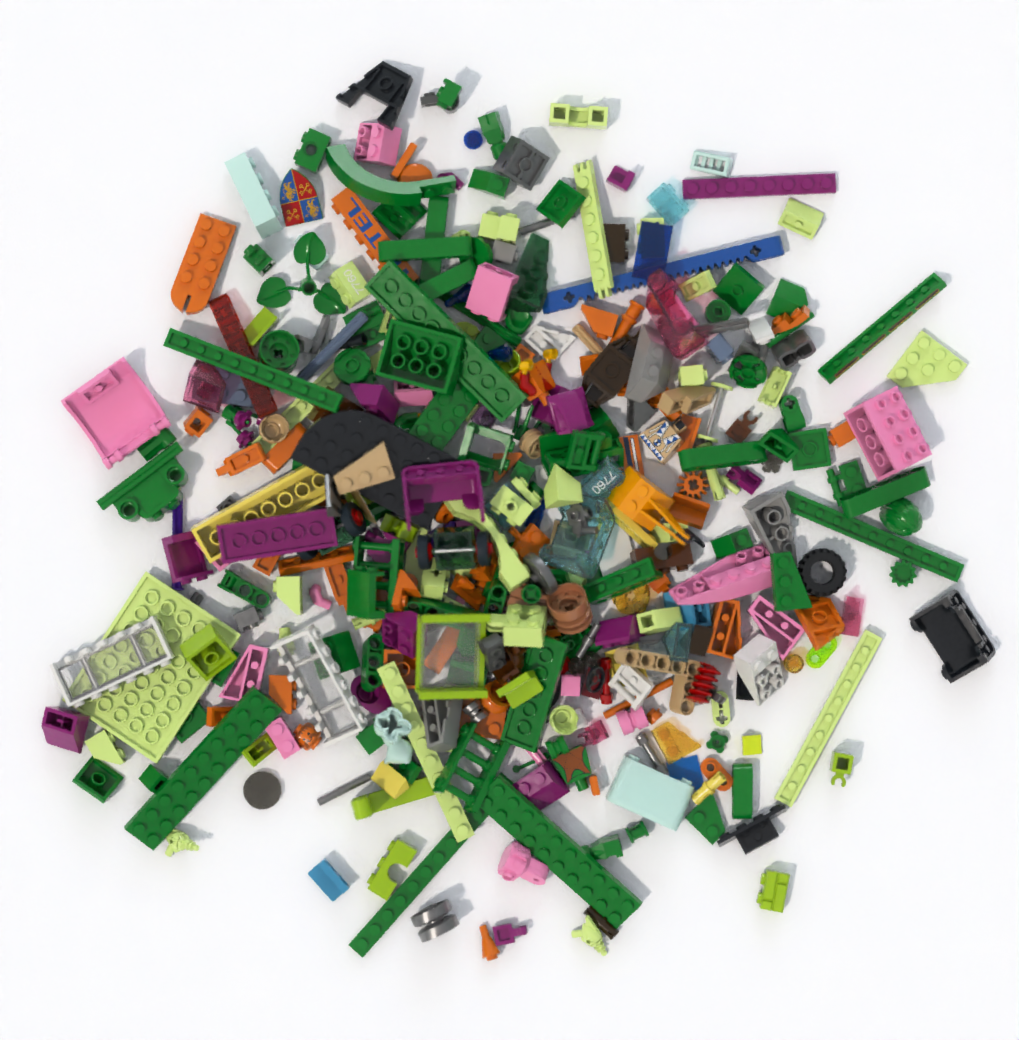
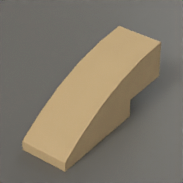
[657,386,717,415]

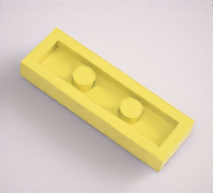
[608,506,658,549]

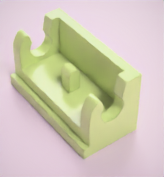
[757,366,792,409]

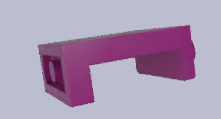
[162,531,214,585]

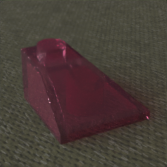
[183,359,227,414]

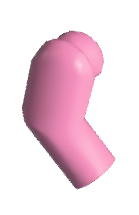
[309,584,332,610]

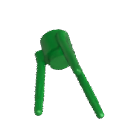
[512,405,541,441]

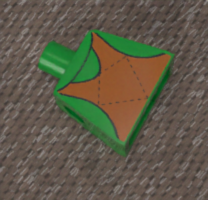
[550,743,592,792]

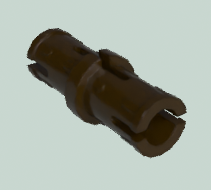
[583,906,619,940]

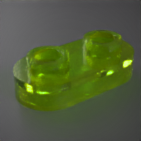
[805,638,837,669]

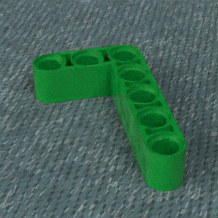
[405,579,507,636]

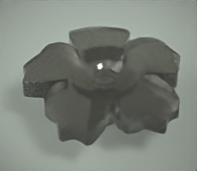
[761,452,783,474]

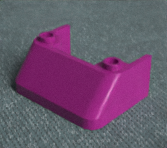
[401,460,485,531]

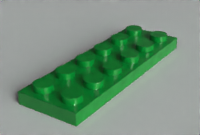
[500,634,570,753]

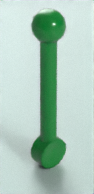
[512,752,550,773]

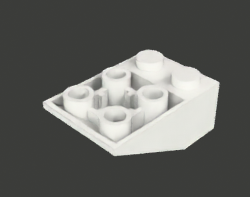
[733,634,785,706]

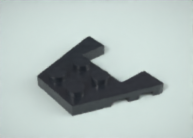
[335,61,413,131]

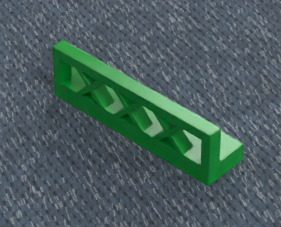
[544,437,624,477]
[582,557,664,606]

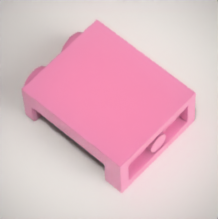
[465,262,519,322]

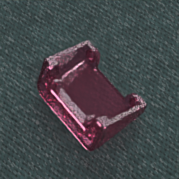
[645,268,710,360]

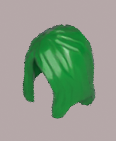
[879,497,923,536]

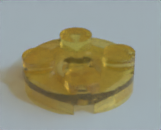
[612,584,650,615]

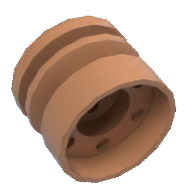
[546,583,593,635]

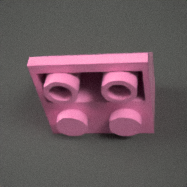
[354,123,402,166]

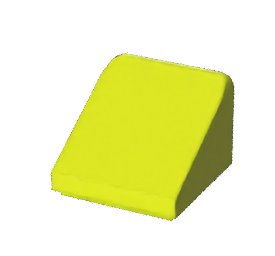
[741,734,762,755]

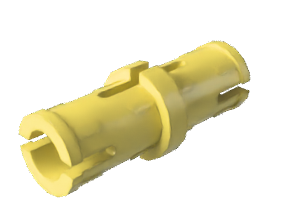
[691,771,727,805]

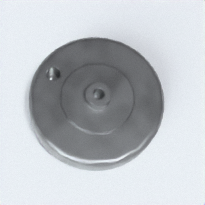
[523,552,558,595]

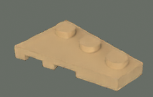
[334,441,395,495]

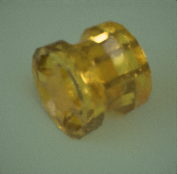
[783,654,804,673]

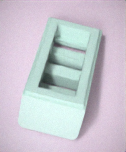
[690,150,733,178]

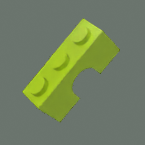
[366,838,418,901]

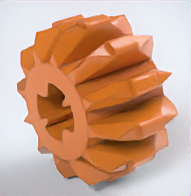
[676,471,709,500]

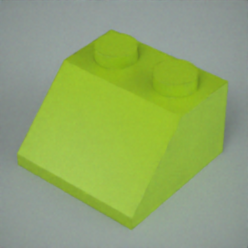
[179,623,237,681]

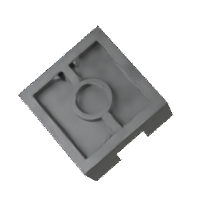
[492,135,550,191]

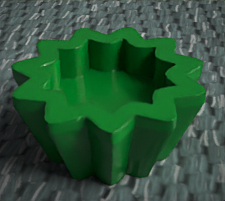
[889,560,917,587]

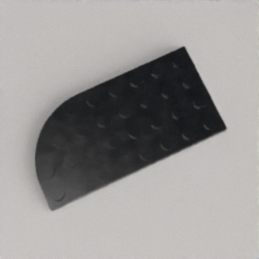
[290,410,462,530]

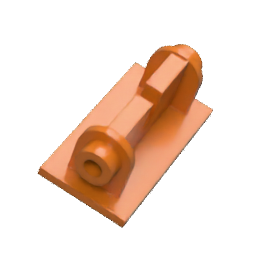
[450,573,486,610]

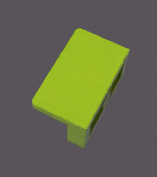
[240,306,280,348]
[496,670,544,709]

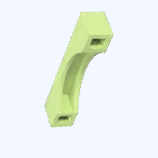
[443,499,531,593]

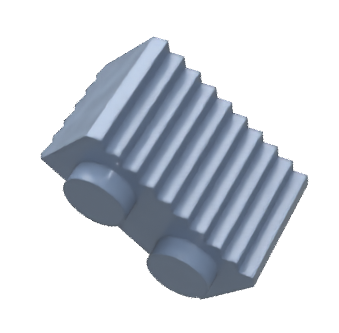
[704,333,735,365]

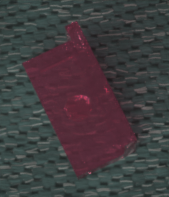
[840,596,864,637]

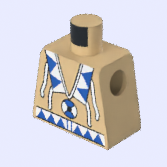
[638,419,687,465]

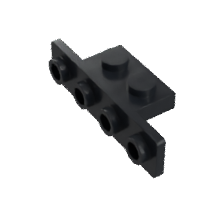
[717,804,787,855]

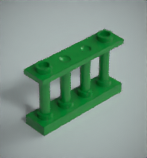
[352,535,406,613]
[433,723,511,813]

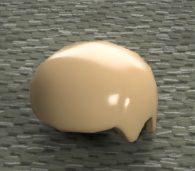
[259,413,289,444]

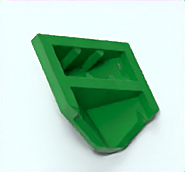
[766,279,808,318]

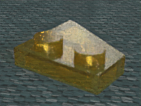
[651,722,702,765]

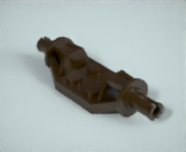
[581,324,646,410]

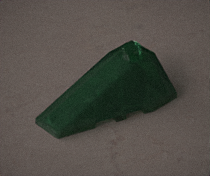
[506,233,549,313]

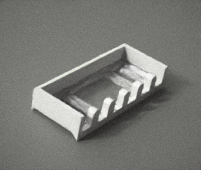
[49,615,175,708]
[269,623,368,747]

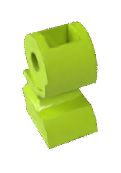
[379,513,419,543]

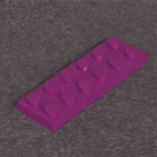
[216,508,338,564]

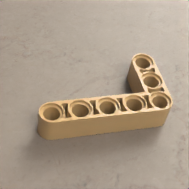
[614,647,701,716]

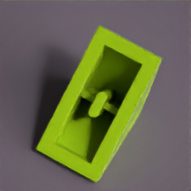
[241,732,277,768]

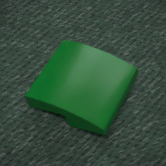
[372,204,427,240]

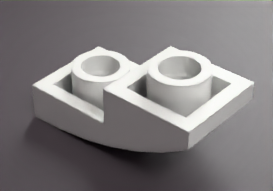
[747,317,775,345]

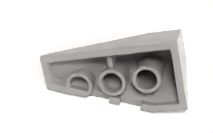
[742,491,798,567]

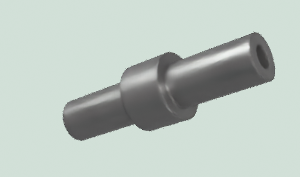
[576,622,601,659]

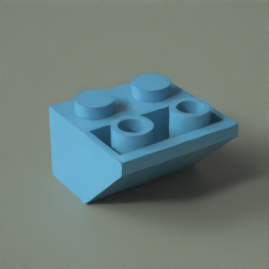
[663,591,712,631]

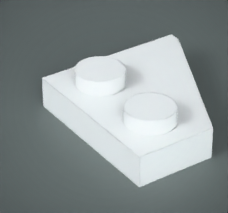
[523,325,576,364]

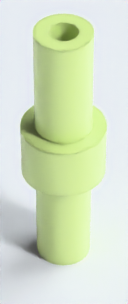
[719,474,741,495]

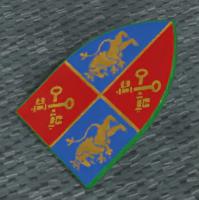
[280,168,323,227]

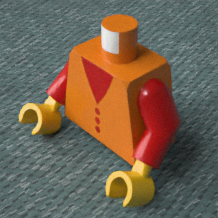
[511,349,558,407]

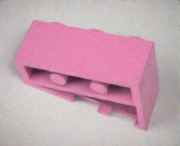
[746,595,805,660]
[218,644,270,701]

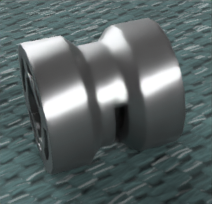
[462,699,489,724]

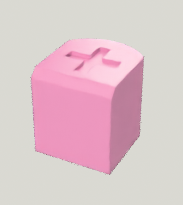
[561,674,581,696]

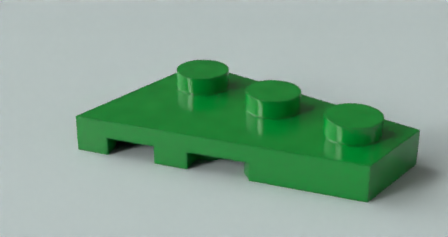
[770,552,813,612]

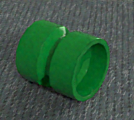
[704,299,731,323]

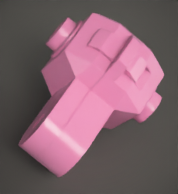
[497,841,550,885]

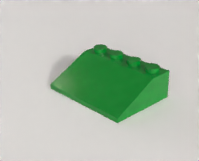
[375,319,463,397]

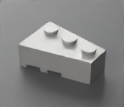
[421,683,463,753]

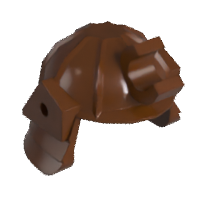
[492,641,527,685]

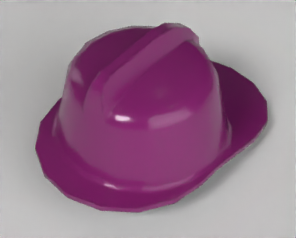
[350,675,392,714]

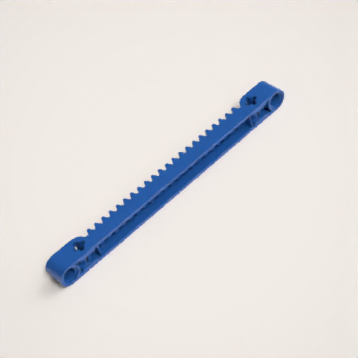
[539,236,785,314]

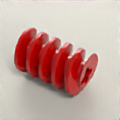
[686,662,721,705]

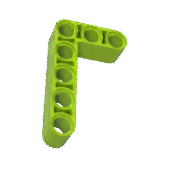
[350,776,435,820]

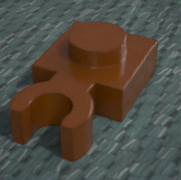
[725,410,758,443]

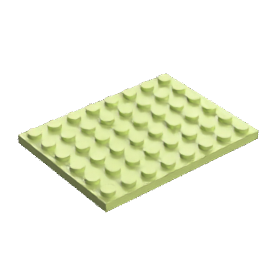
[62,571,242,764]

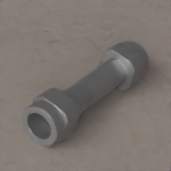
[635,732,668,774]

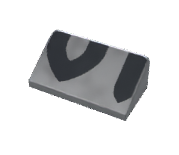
[325,474,342,517]

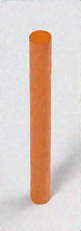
[603,678,673,719]

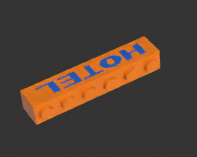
[331,188,419,282]

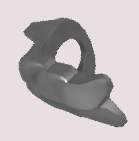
[294,315,329,354]

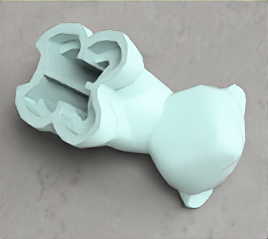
[374,707,413,765]

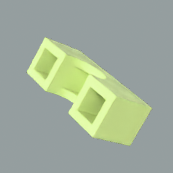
[549,103,608,130]

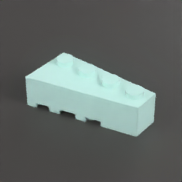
[224,152,283,239]

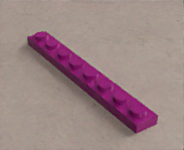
[682,173,836,200]

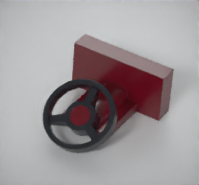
[580,657,605,700]

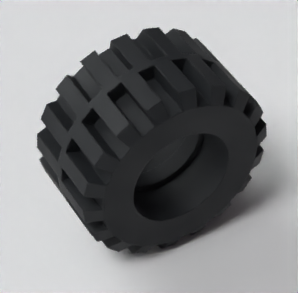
[797,548,847,597]

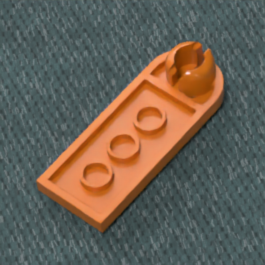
[171,213,237,315]

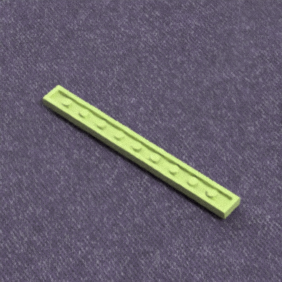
[774,629,883,807]
[376,660,475,843]

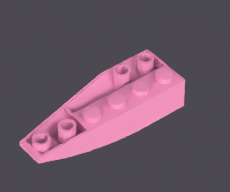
[669,544,772,605]

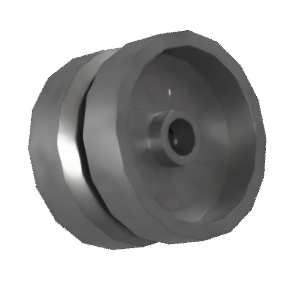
[410,899,460,942]

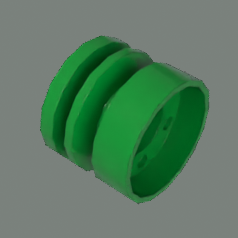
[257,330,300,374]

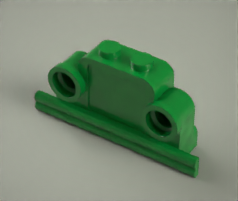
[97,441,188,522]

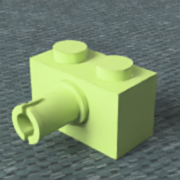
[490,484,534,527]

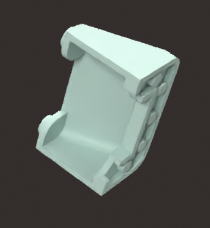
[605,754,695,831]

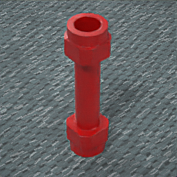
[599,657,613,705]

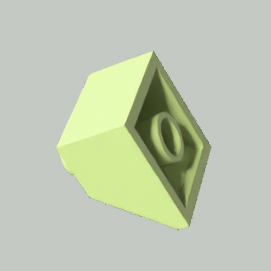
[273,576,303,615]

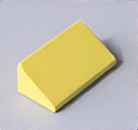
[371,760,409,799]

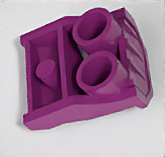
[545,386,595,435]

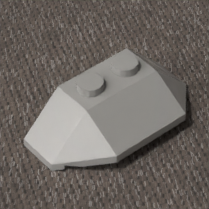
[624,324,674,403]

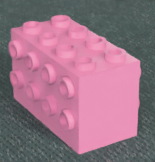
[843,386,932,482]

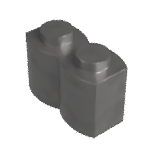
[770,329,816,369]

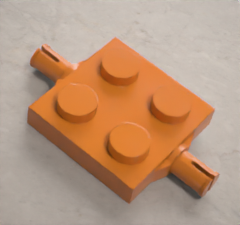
[508,523,557,569]

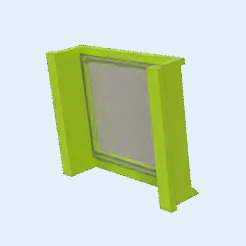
[415,613,491,700]

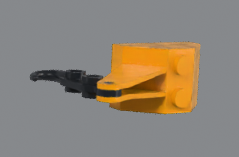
[606,465,705,548]

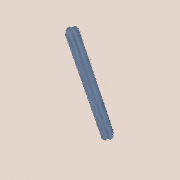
[288,311,368,396]

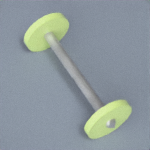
[696,382,733,443]

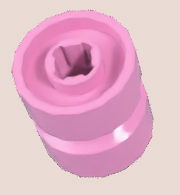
[615,706,649,736]

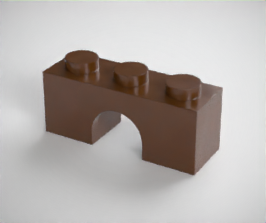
[630,543,694,574]

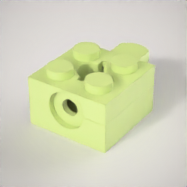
[487,604,547,648]

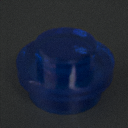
[464,130,483,150]

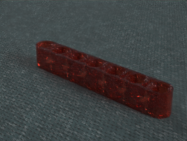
[209,293,278,419]

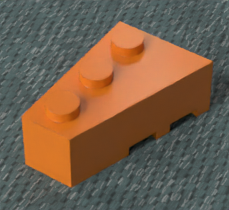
[706,599,742,660]

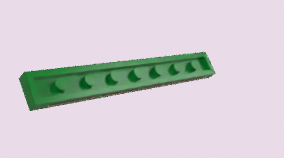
[817,272,947,384]

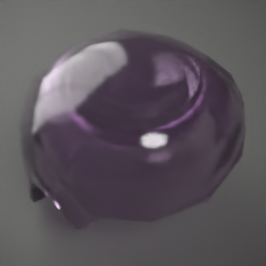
[471,405,496,428]

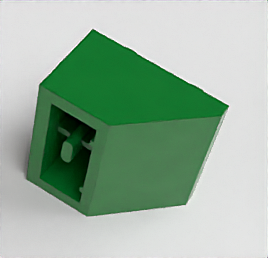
[308,630,360,680]

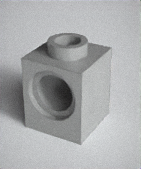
[492,239,519,266]

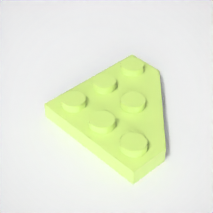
[886,330,967,388]

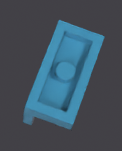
[308,858,350,901]

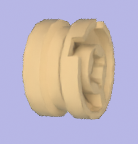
[519,428,544,459]

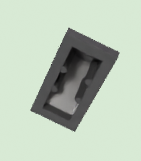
[626,399,655,432]

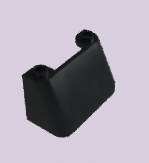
[909,589,996,684]

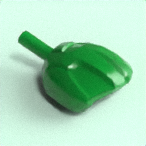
[504,307,533,345]

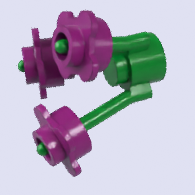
[222,404,271,449]

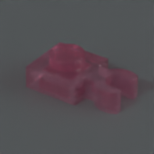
[577,720,609,747]

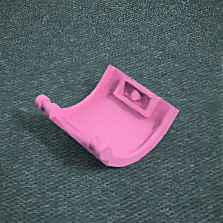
[61,357,171,470]

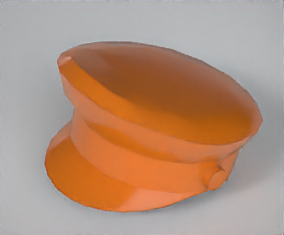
[397,163,433,182]
[480,680,510,714]

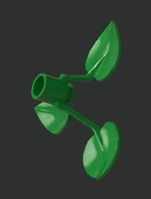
[256,232,346,315]

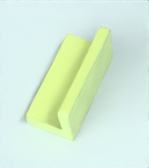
[777,198,824,240]

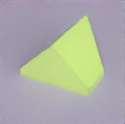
[543,463,583,509]

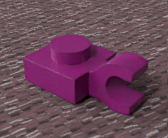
[726,466,762,495]
[492,923,528,946]

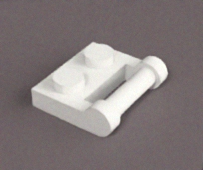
[608,665,655,711]

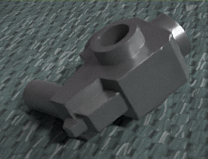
[566,503,599,538]

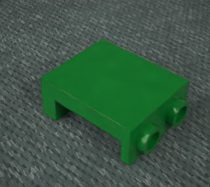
[347,565,385,620]

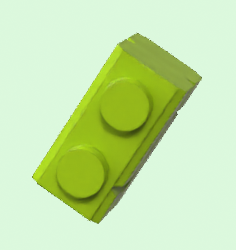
[756,869,790,913]

